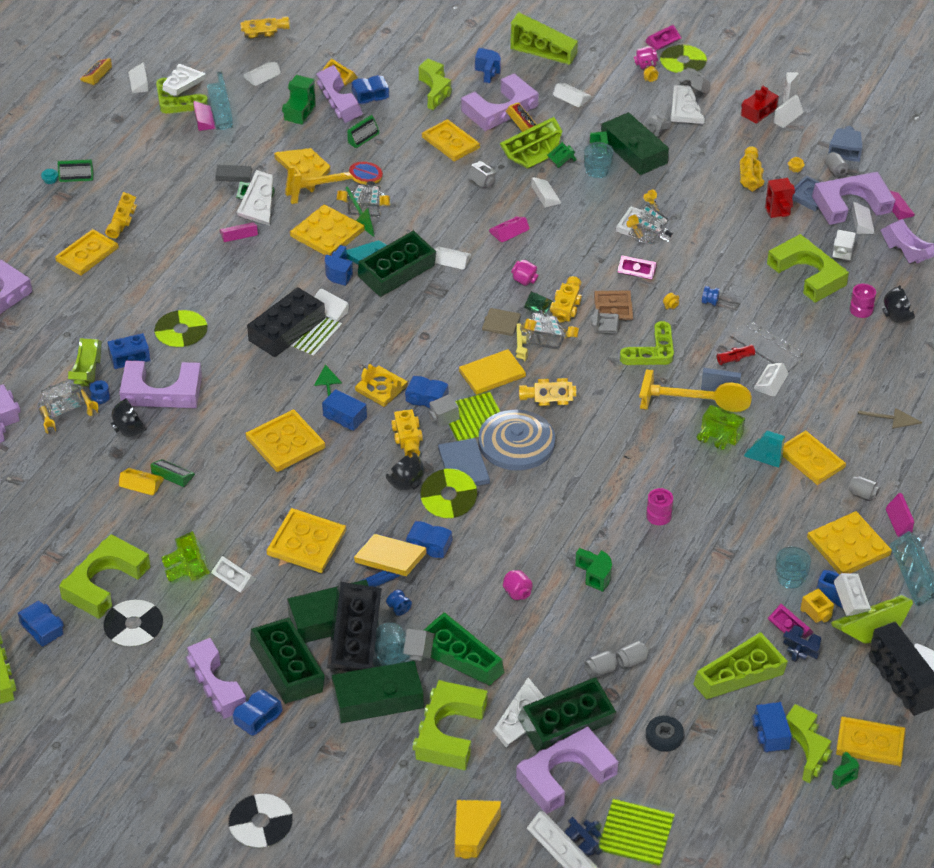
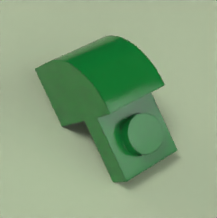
[575,548,612,592]

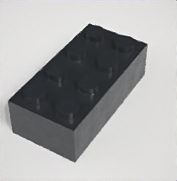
[247,287,325,357]
[327,582,382,672]
[869,621,934,716]

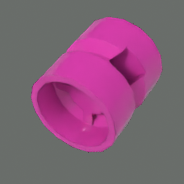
[850,283,876,318]
[646,488,673,526]

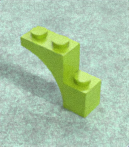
[418,58,452,110]
[68,338,102,387]
[786,704,832,783]

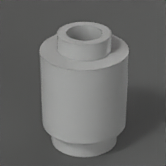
[825,152,849,177]
[849,476,880,501]
[616,641,648,668]
[585,651,617,677]

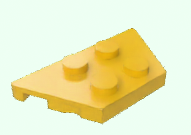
[274,148,331,192]

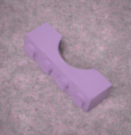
[316,65,362,123]
[186,638,246,719]

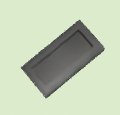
[215,165,252,182]

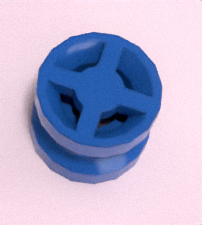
[702,286,720,306]
[89,380,110,404]
[386,590,412,616]

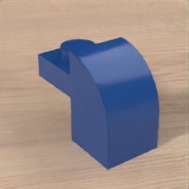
[475,48,501,83]
[325,245,353,286]

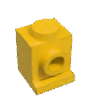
[800,588,834,623]

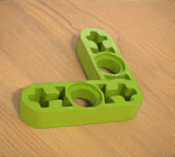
[156,78,208,114]
[620,321,674,365]

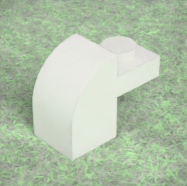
[832,230,856,260]

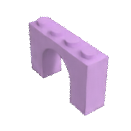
[461,74,538,131]
[812,172,895,225]
[0,260,32,314]
[120,361,202,408]
[516,726,618,814]

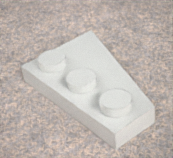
[163,64,206,96]
[671,85,705,124]
[237,170,273,226]
[493,678,544,747]

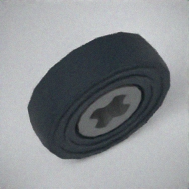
[646,715,684,752]

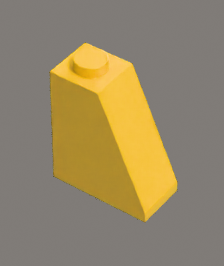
[455,800,501,859]

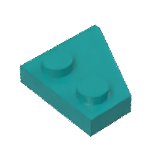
[347,240,387,265]
[744,430,785,468]

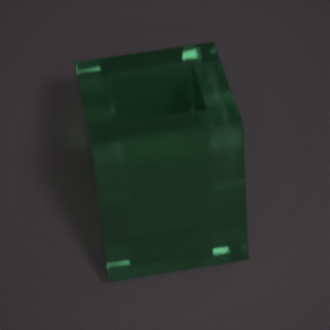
[524,291,554,314]

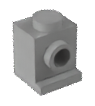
[466,161,497,187]

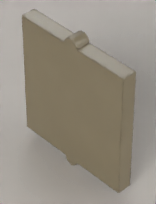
[482,308,521,336]

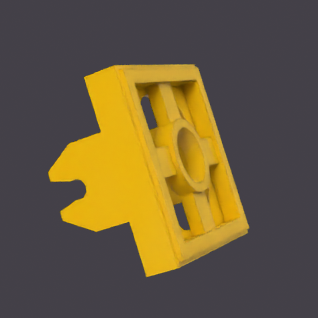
[355,364,408,407]

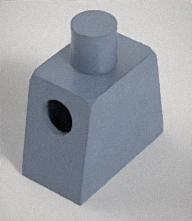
[828,126,862,162]

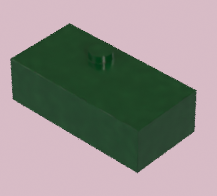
[601,112,669,176]
[357,230,437,297]
[287,579,369,643]
[250,617,325,704]
[332,660,424,724]
[518,677,616,753]

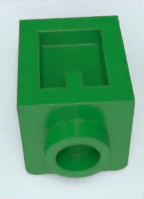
[590,132,608,158]
[547,142,577,168]
[831,751,860,790]

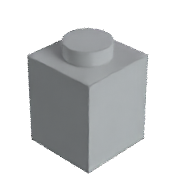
[428,394,459,427]
[403,629,434,661]

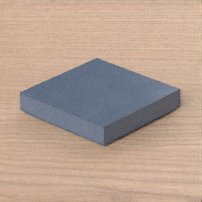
[792,175,820,212]
[700,368,741,401]

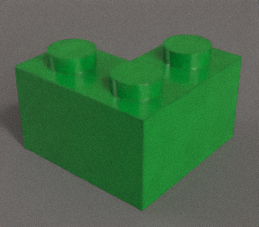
[282,75,316,125]

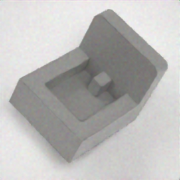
[645,114,672,137]
[591,309,619,334]

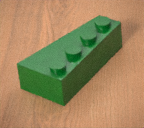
[422,612,504,686]

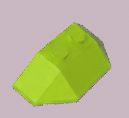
[500,117,563,169]
[831,595,913,643]

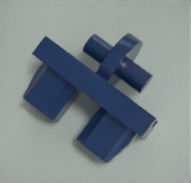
[783,625,822,662]
[564,816,603,857]

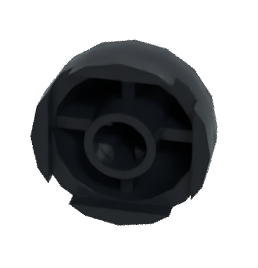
[882,285,915,323]
[110,398,146,437]
[386,453,425,490]

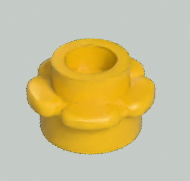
[643,66,659,82]
[788,157,805,172]
[663,293,679,309]

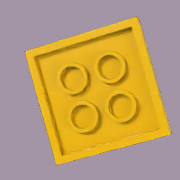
[290,204,364,256]
[245,409,326,472]
[267,508,346,573]
[807,511,892,575]

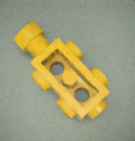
[240,16,290,38]
[740,146,765,192]
[105,192,137,239]
[550,276,582,323]
[519,378,576,406]
[391,409,423,458]

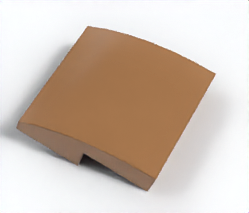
[594,290,633,320]

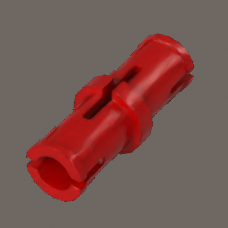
[716,344,755,365]

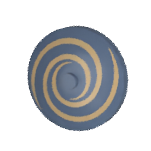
[478,410,555,470]

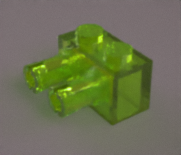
[696,404,745,450]
[161,531,210,582]

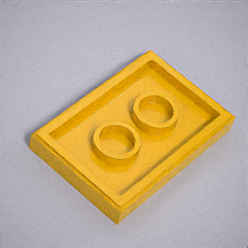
[422,119,480,162]
[55,229,119,276]
[459,349,526,395]
[783,430,846,485]
[354,534,427,576]
[836,716,905,766]

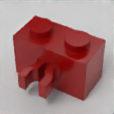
[741,85,779,124]
[765,177,795,218]

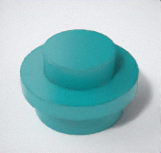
[41,168,58,184]

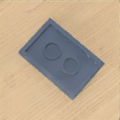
[438,438,490,491]

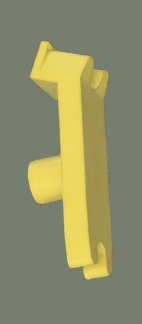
[516,323,529,362]

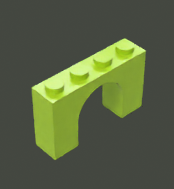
[767,234,849,303]
[59,534,151,619]
[412,680,488,771]

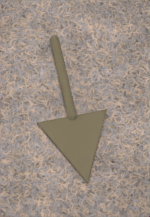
[858,408,922,429]

